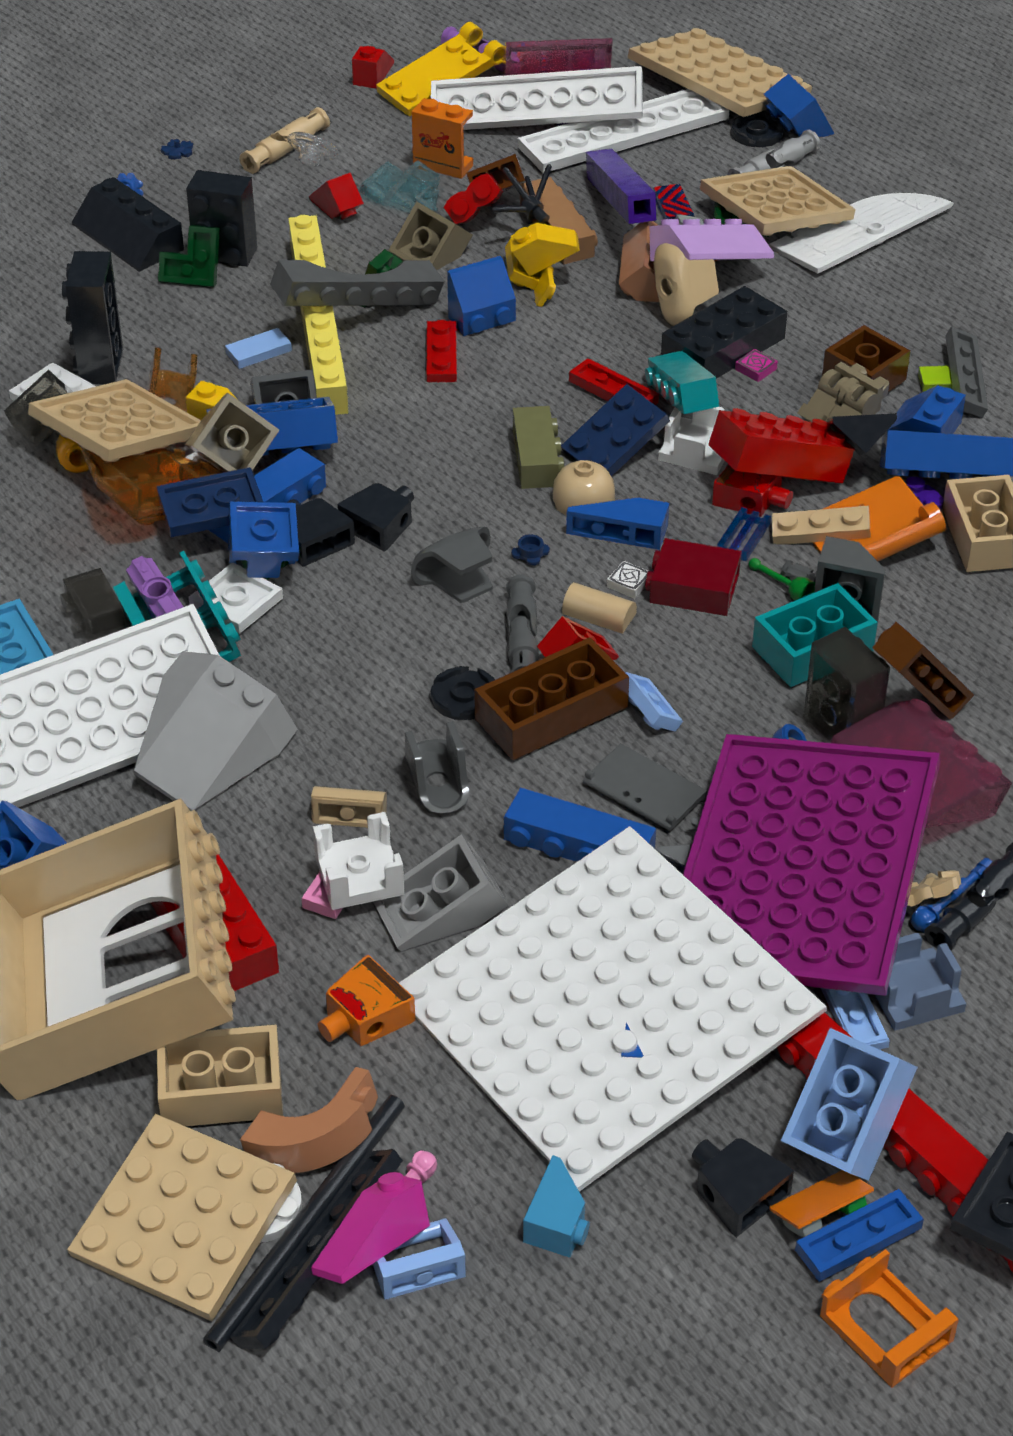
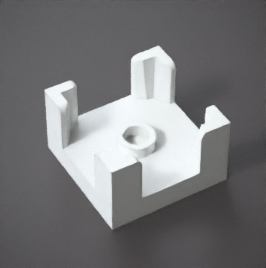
[313,812,405,910]

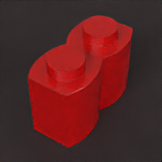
[443,174,503,225]

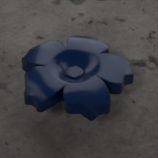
[161,139,193,160]

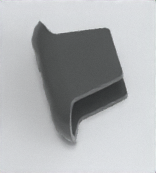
[411,527,493,603]
[404,721,470,813]

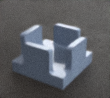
[874,933,966,1031]

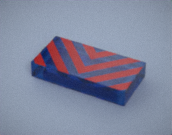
[653,184,694,219]

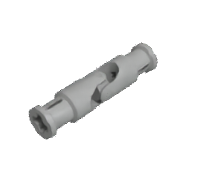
[728,129,820,175]

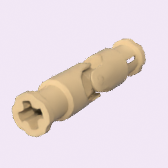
[239,107,330,174]

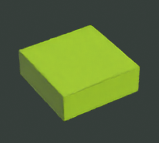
[918,366,953,392]

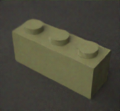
[513,406,564,489]

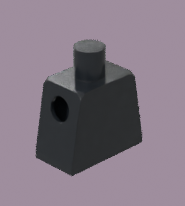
[337,483,414,552]
[287,498,355,567]
[692,1138,794,1238]

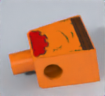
[317,955,415,1046]

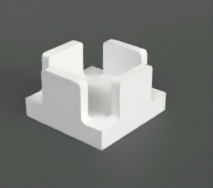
[658,407,725,475]

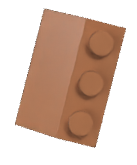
[619,221,659,302]

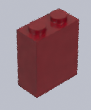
[645,538,742,616]

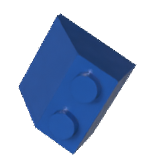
[764,74,834,137]
[447,256,516,336]
[888,385,966,434]

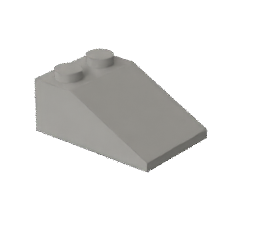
[373,834,509,951]

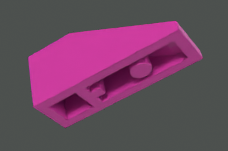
[311,1172,430,1284]

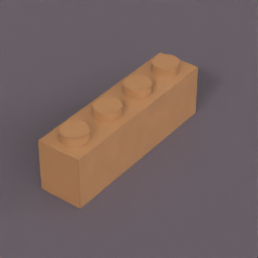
[520,177,598,264]

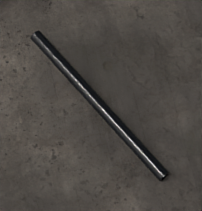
[203,1095,405,1352]

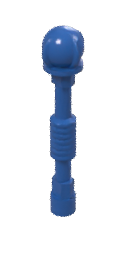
[911,858,992,933]

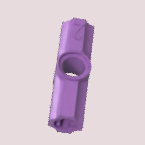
[126,556,183,618]

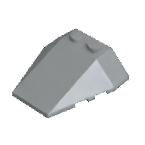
[133,651,298,811]

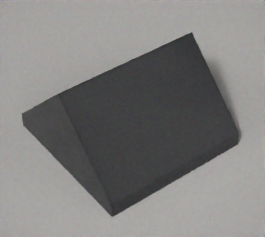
[827,413,897,455]

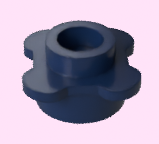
[511,534,550,565]

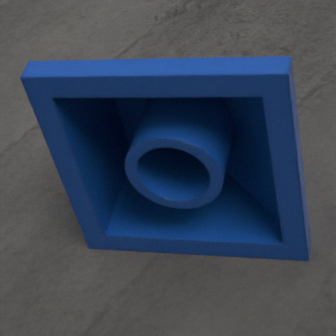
[0,800,67,870]

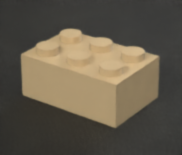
[942,475,1013,572]
[157,1025,283,1126]

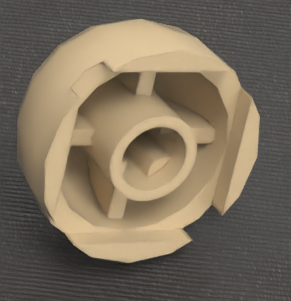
[553,460,615,516]

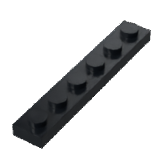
[230,1149,403,1349]

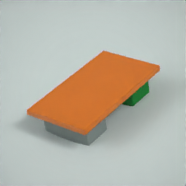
[769,1170,874,1237]

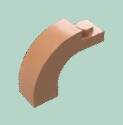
[240,1067,378,1173]

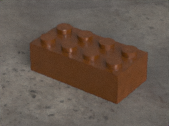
[474,637,629,760]

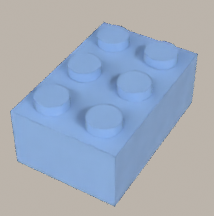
[781,1028,918,1181]

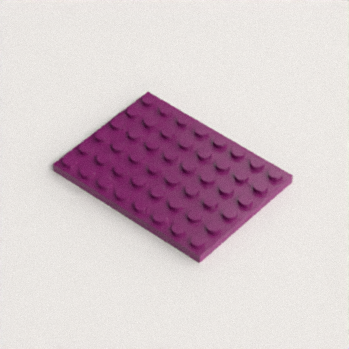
[683,734,940,996]

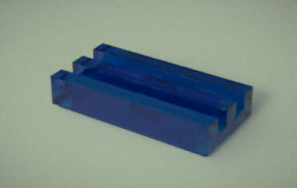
[717,507,771,562]

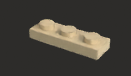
[772,506,871,545]

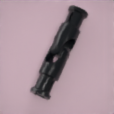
[924,842,1013,951]

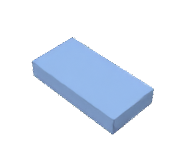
[225,328,292,369]

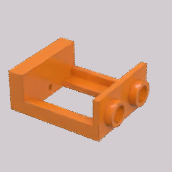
[820,1249,959,1388]

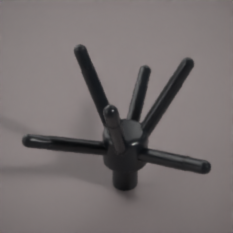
[491,164,552,224]

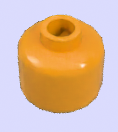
[56,434,98,473]

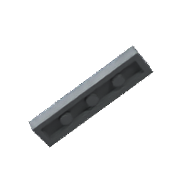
[945,326,988,418]

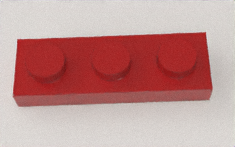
[427,320,457,382]
[569,358,659,405]

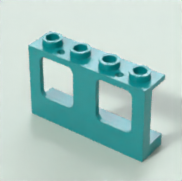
[113,550,241,662]

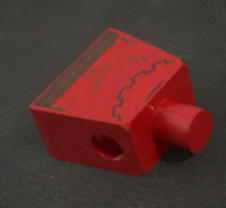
[712,464,793,517]

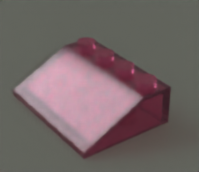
[502,38,613,76]
[830,699,1012,828]

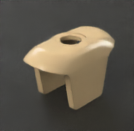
[654,243,719,326]

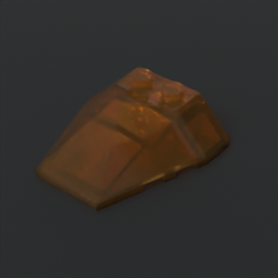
[77,443,223,525]

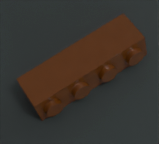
[872,622,974,719]

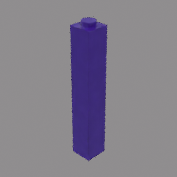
[586,148,657,224]

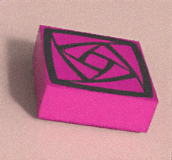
[735,349,778,382]

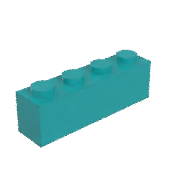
[645,351,720,414]

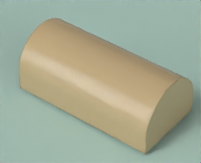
[562,582,637,634]
[311,786,387,828]

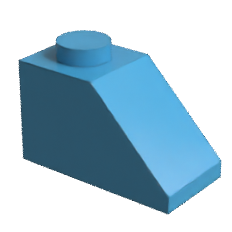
[523,1155,590,1258]

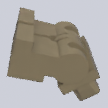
[797,362,889,422]

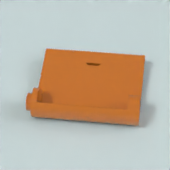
[812,475,946,561]

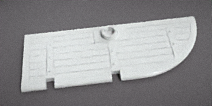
[768,193,954,274]

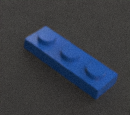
[795,1189,924,1282]

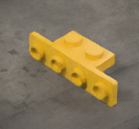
[505,222,556,307]

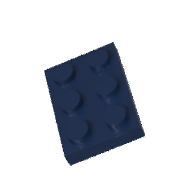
[561,384,670,476]
[156,467,263,537]

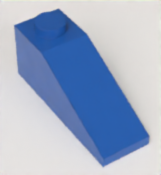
[566,498,669,550]

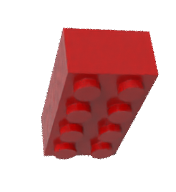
[708,408,855,483]
[151,854,279,991]

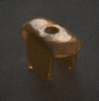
[148,347,198,412]

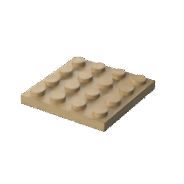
[700,166,855,236]
[28,379,201,462]
[67,1114,297,1321]

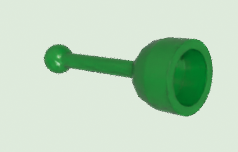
[748,558,816,601]

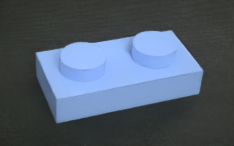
[626,672,683,731]

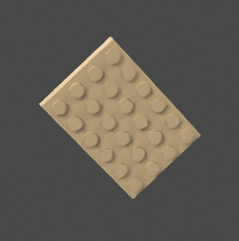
[628,28,812,117]

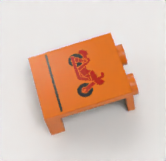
[412,98,473,179]

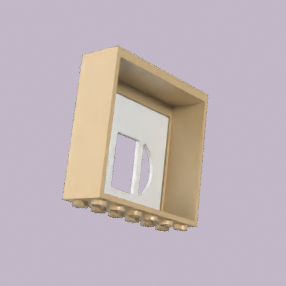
[0,798,236,1100]

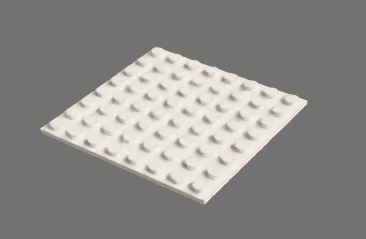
[399,826,827,1192]

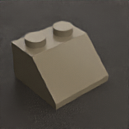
[388,201,473,270]
[185,393,279,472]

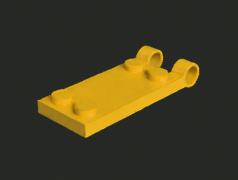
[376,22,507,116]

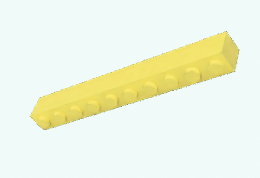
[288,215,348,415]

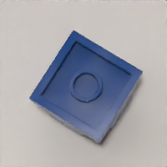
[228,502,299,578]

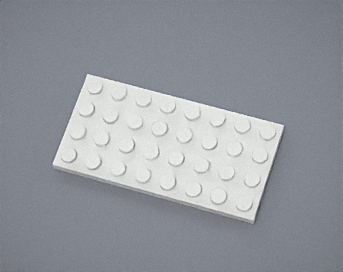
[0,604,220,807]

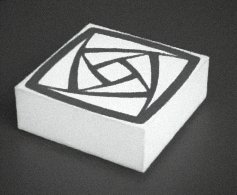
[607,561,648,599]

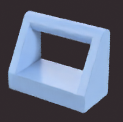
[373,1218,466,1300]

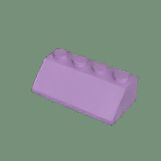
[649,219,774,261]

